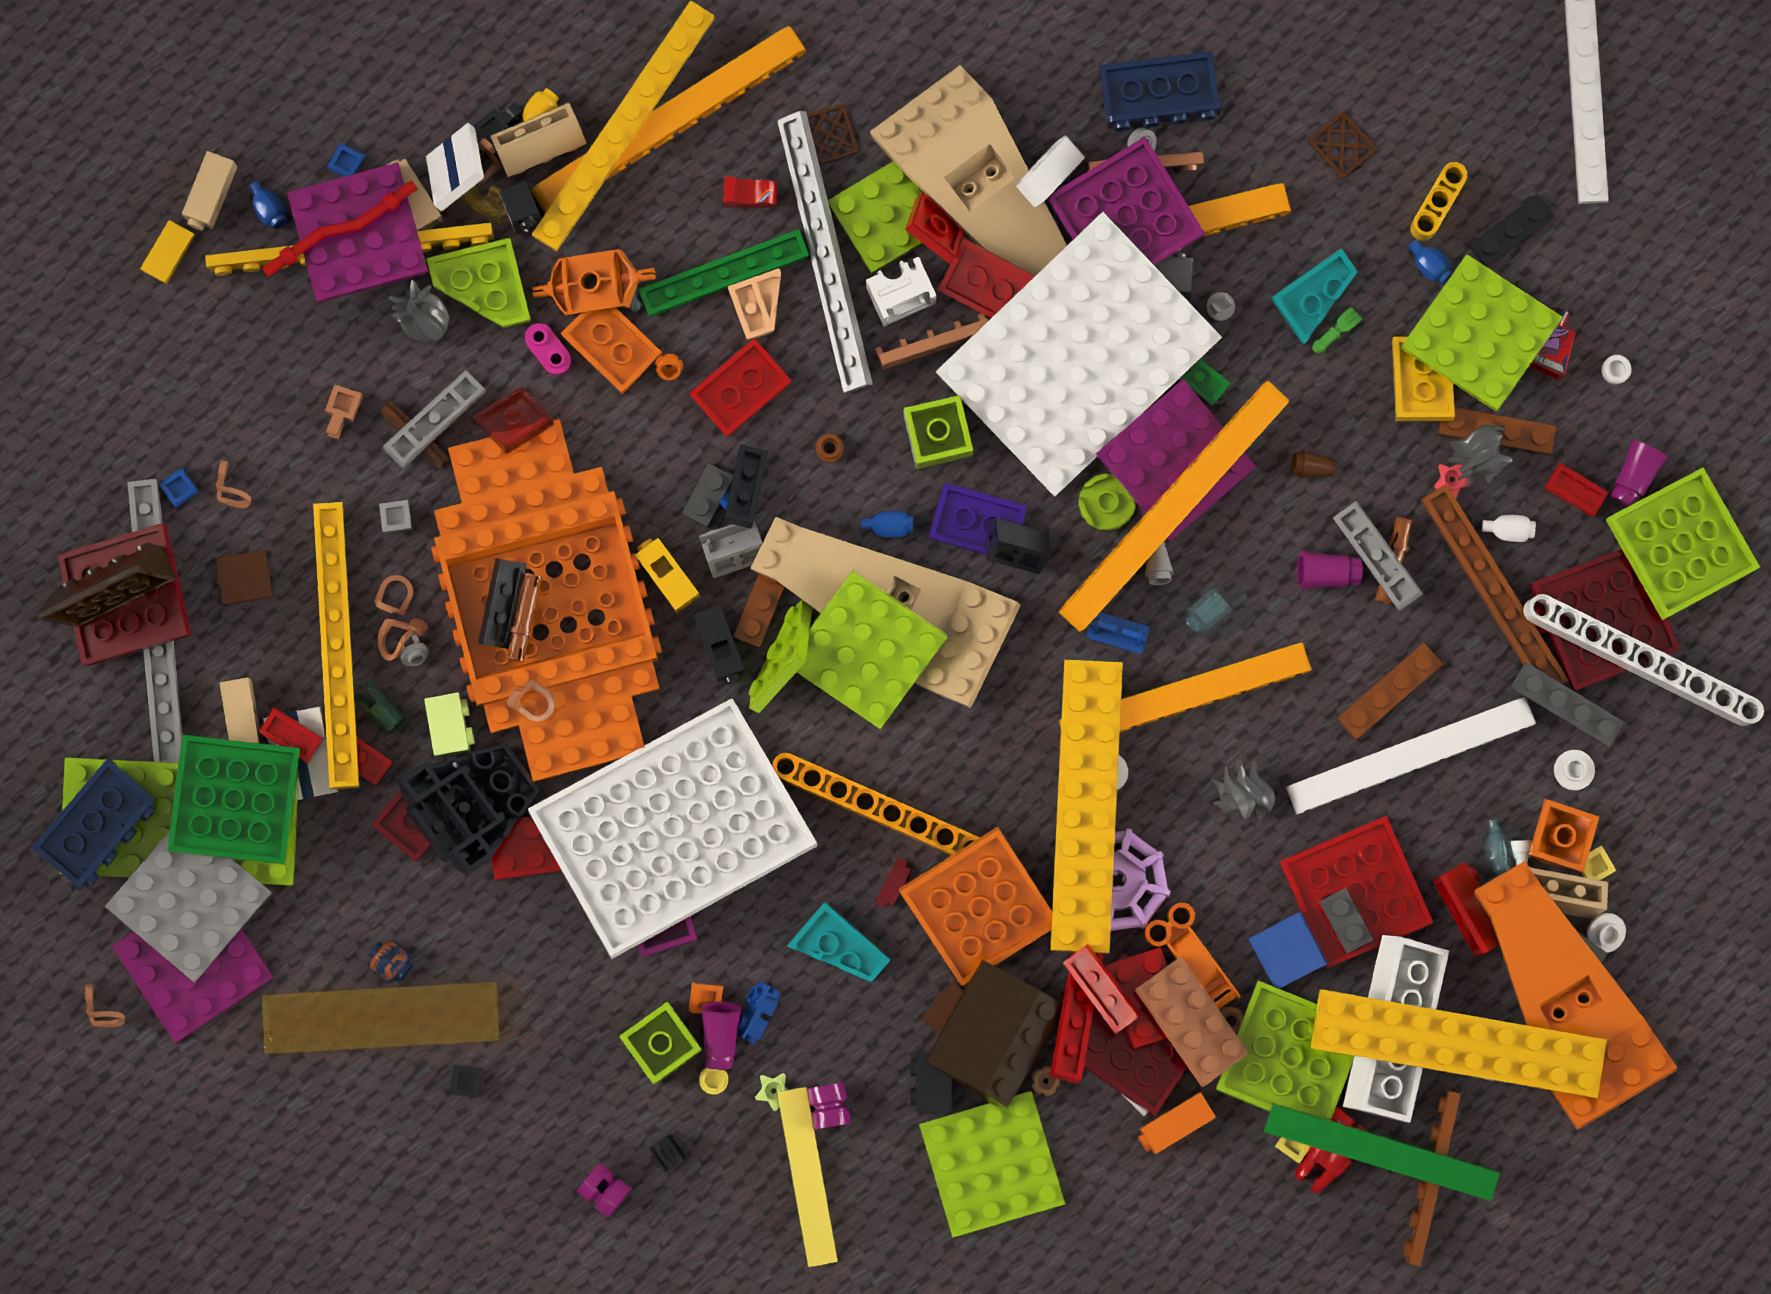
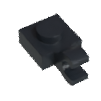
[473,102,523,148]

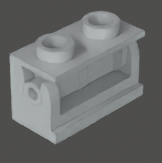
[699,520,763,578]

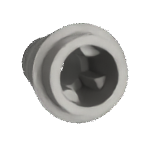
[1145,542,1174,585]

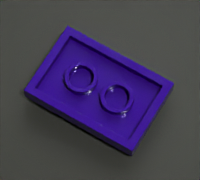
[929,483,1027,555]

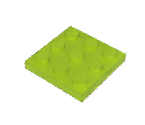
[828,161,923,274]

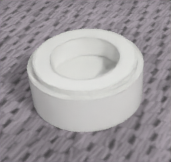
[1601,355,1631,385]

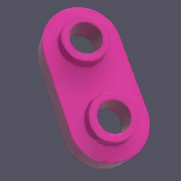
[525,323,571,376]

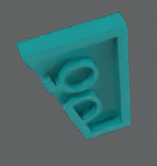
[1271,248,1358,345]
[787,902,891,982]

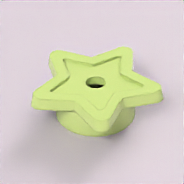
[755,1074,788,1111]

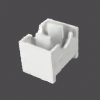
[866,257,936,326]

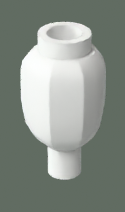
[1482,515,1536,542]

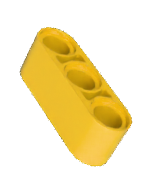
[1410,162,1467,241]

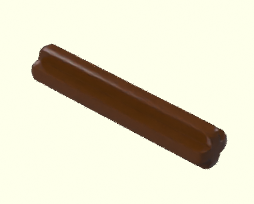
[381,401,449,469]

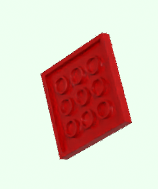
[1279,816,1434,969]

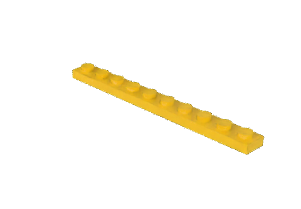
[532,0,715,252]
[205,223,495,276]
[313,502,359,790]

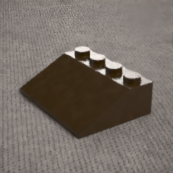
[37,543,177,627]
[924,960,1062,1108]

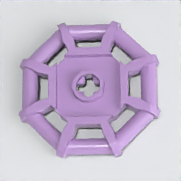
[1111,828,1171,931]

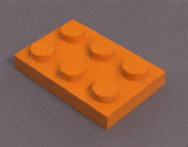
[560,308,662,395]

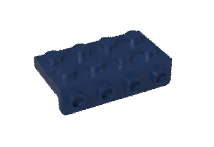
[1099,51,1222,131]
[31,758,158,890]

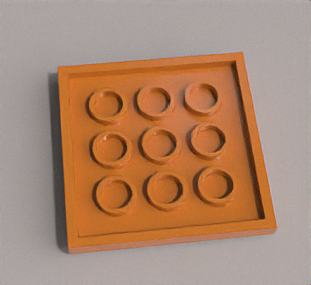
[899,827,1052,986]

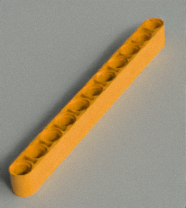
[530,26,806,214]
[1059,381,1289,632]

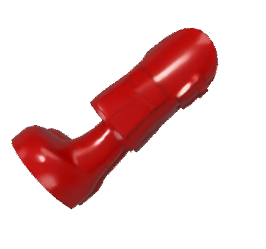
[1294,1106,1366,1194]

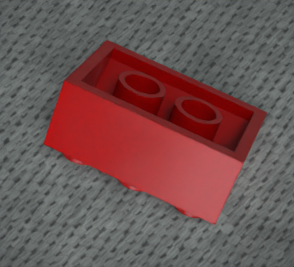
[1432,862,1499,957]

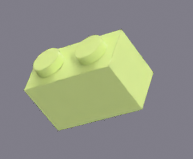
[424,692,475,758]

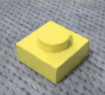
[1582,846,1616,880]
[1274,1137,1311,1163]

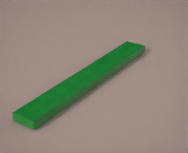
[1264,1102,1500,1201]

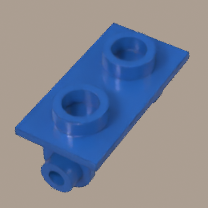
[1086,612,1149,654]
[737,981,781,1044]

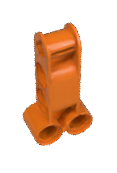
[1143,903,1241,1010]

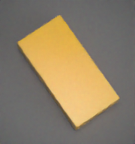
[140,220,195,284]

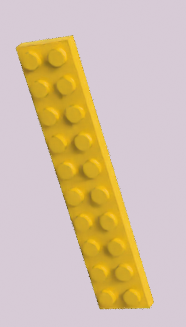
[1050,660,1123,954]
[1311,990,1606,1098]

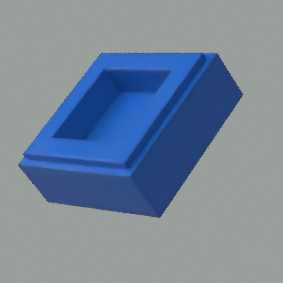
[327,143,366,177]
[158,468,199,508]

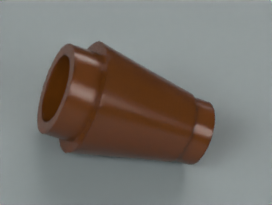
[1291,450,1335,478]

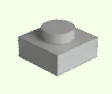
[379,500,413,534]

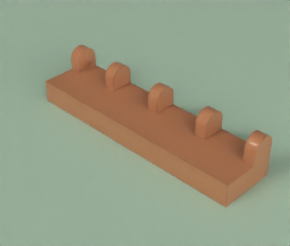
[875,313,988,370]

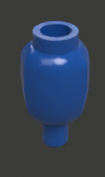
[248,181,288,230]
[1408,239,1454,285]
[861,511,914,538]

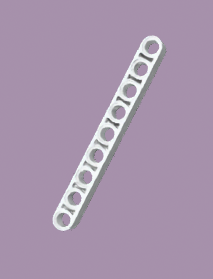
[1523,594,1764,726]
[1286,697,1536,815]

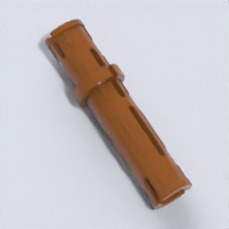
[1374,517,1414,605]
[506,573,543,662]

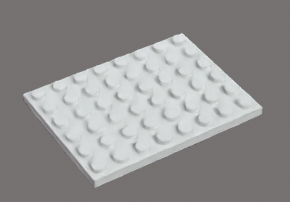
[936,212,1222,497]
[528,698,817,959]

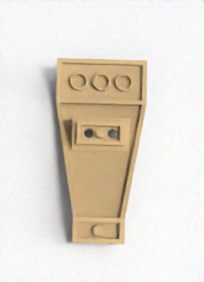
[870,65,1067,275]

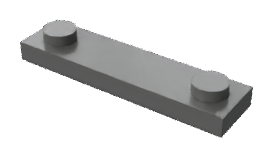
[383,370,486,469]
[1333,501,1423,611]

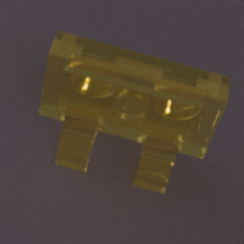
[456,185,506,225]

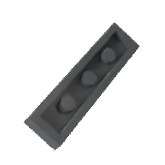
[1511,663,1625,747]

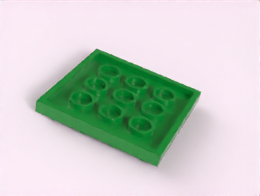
[167,735,300,865]

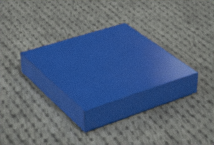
[1249,911,1328,989]

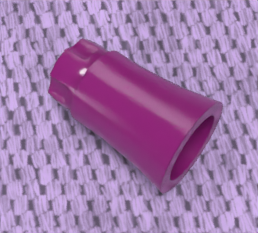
[1611,440,1668,507]
[1297,550,1363,590]
[701,1001,742,1070]

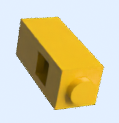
[635,538,700,613]

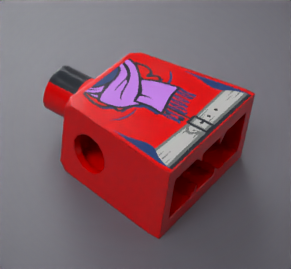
[1529,307,1575,381]

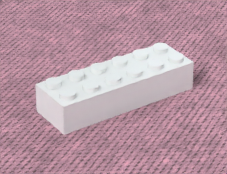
[1343,935,1449,1123]

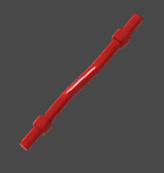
[262,180,418,277]

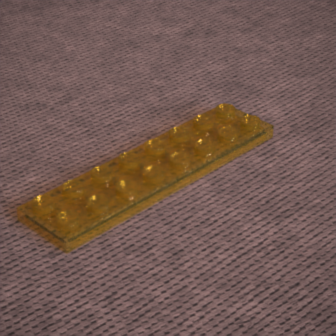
[262,982,500,1054]

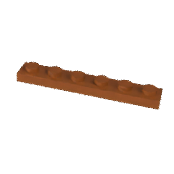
[1402,1091,1461,1267]

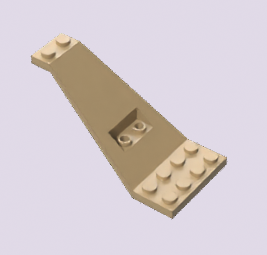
[750,517,1021,709]

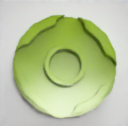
[1078,473,1136,531]

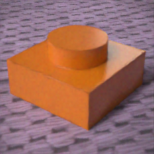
[688,982,723,1014]

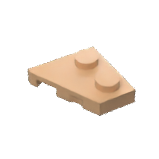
[728,268,781,342]

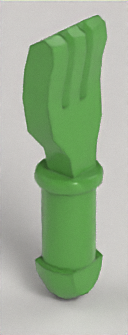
[1312,307,1363,353]

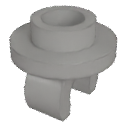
[1206,292,1235,321]
[400,634,429,666]

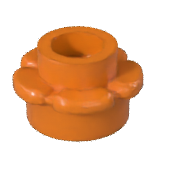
[655,354,683,380]

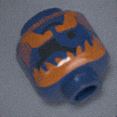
[368,940,413,983]

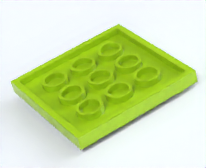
[1401,254,1563,412]
[1605,468,1760,620]
[797,569,947,729]
[1215,981,1354,1120]
[919,1091,1065,1238]

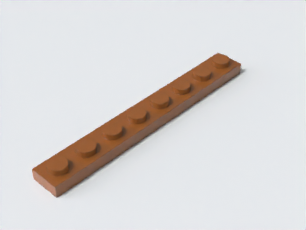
[1420,484,1569,684]

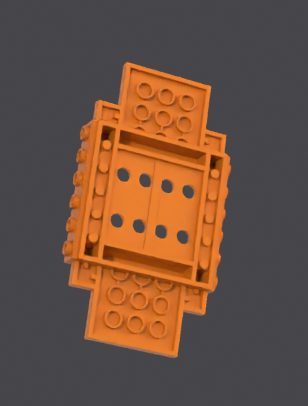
[431,419,662,782]

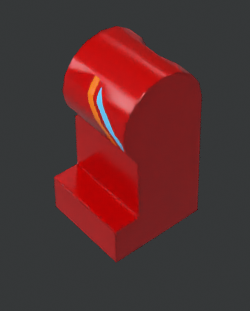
[723,176,777,208]

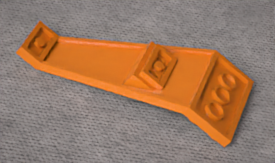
[1474,861,1677,1130]

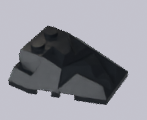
[397,743,541,875]

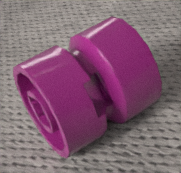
[807,1083,851,1130]
[576,1163,632,1218]

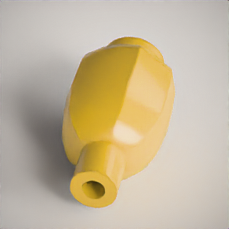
[522,88,559,121]

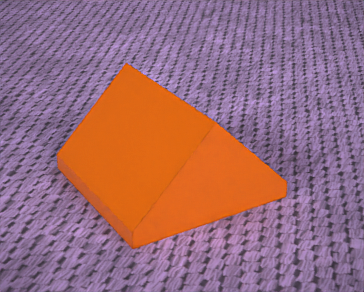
[1529,799,1599,872]

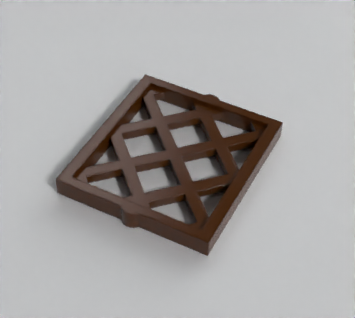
[807,104,859,165]
[1308,111,1377,179]

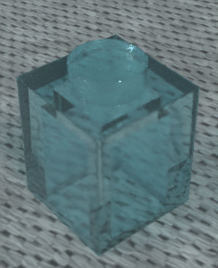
[1185,587,1232,635]

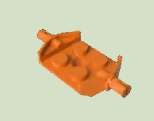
[532,249,656,317]

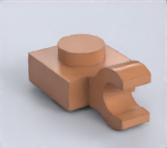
[325,384,363,440]

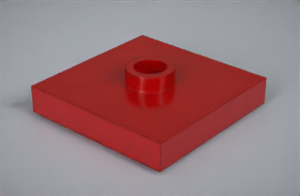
[905,192,964,264]

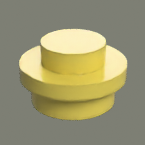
[699,1067,729,1095]

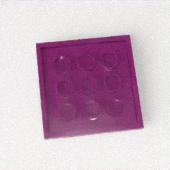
[1048,137,1205,266]
[287,162,429,303]
[1095,379,1256,541]
[112,928,274,1043]

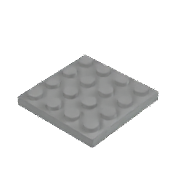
[105,832,272,982]

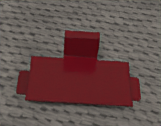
[876,858,911,908]

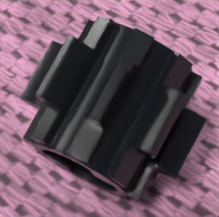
[650,1134,687,1172]

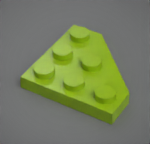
[427,238,531,329]
[749,600,812,713]

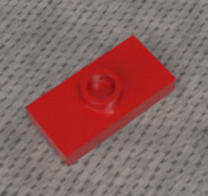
[1544,463,1609,518]
[258,708,325,763]

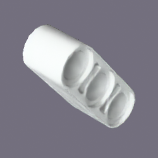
[1015,135,1084,208]

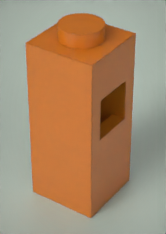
[1138,1092,1216,1154]

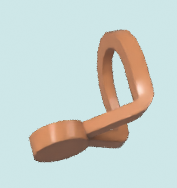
[478,138,501,183]
[216,460,251,508]
[374,575,414,615]
[378,618,428,661]
[507,680,555,721]
[85,984,125,1027]

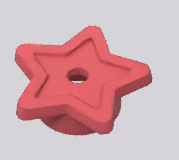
[1434,464,1469,498]

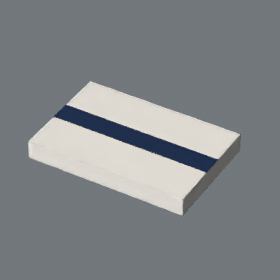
[426,123,484,211]
[263,707,339,800]

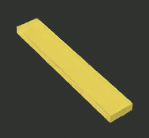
[777,1087,838,1267]

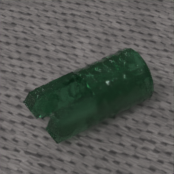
[354,680,406,735]

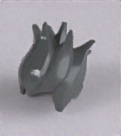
[389,280,449,343]
[1448,425,1512,486]
[1211,759,1275,821]

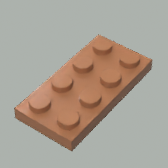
[1135,956,1249,1087]

